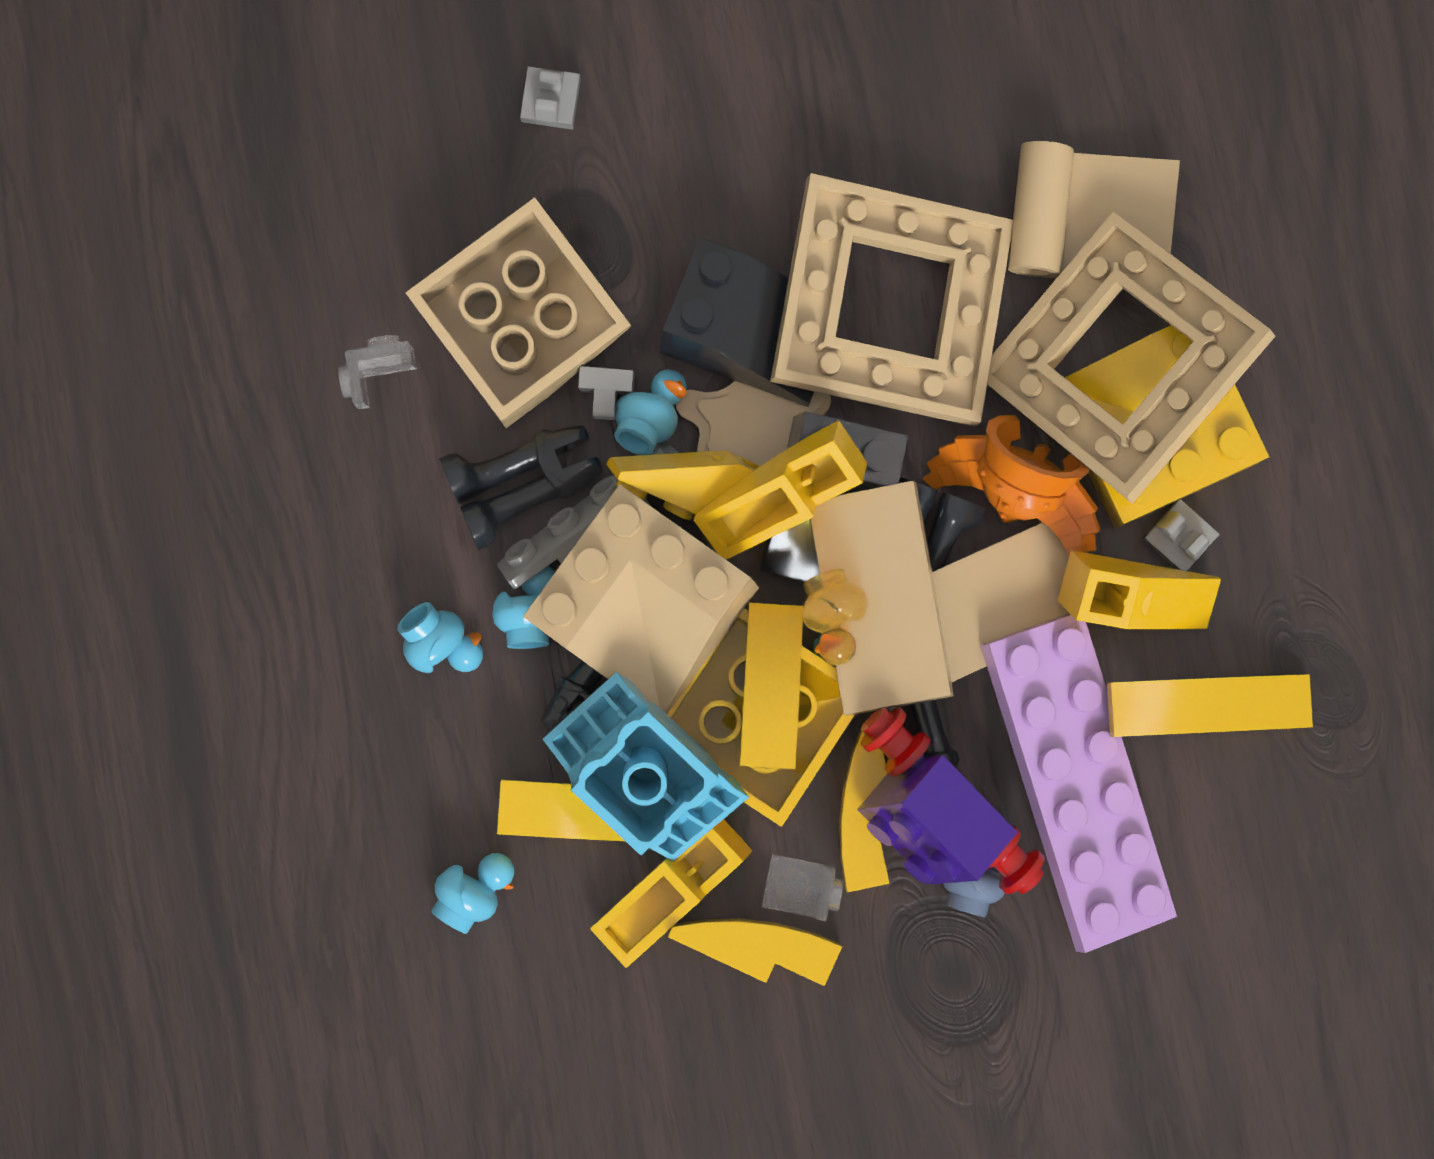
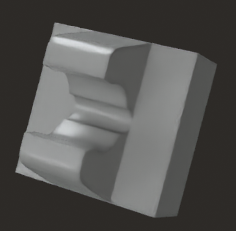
[520,66,581,130]
[578,366,635,420]
[1142,499,1220,571]

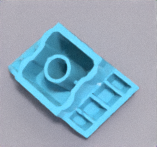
[543,672,749,861]

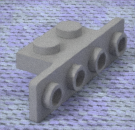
[497,440,678,589]

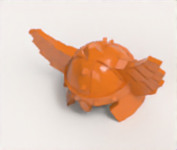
[922,415,1100,558]

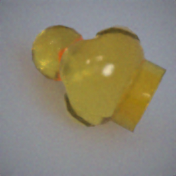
[802,569,869,666]

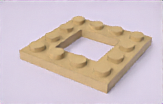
[770,173,1014,427]
[987,211,1275,504]

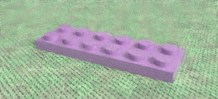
[981,613,1177,953]

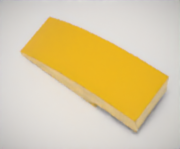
[694,420,867,560]
[740,603,803,769]
[839,723,889,892]
[497,780,625,841]
[590,819,753,968]
[668,918,842,986]

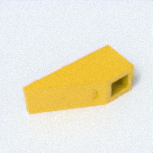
[606,450,761,520]
[1057,550,1221,629]

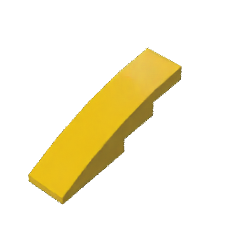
[1107,674,1313,737]

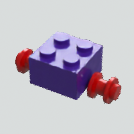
[857,707,1045,894]

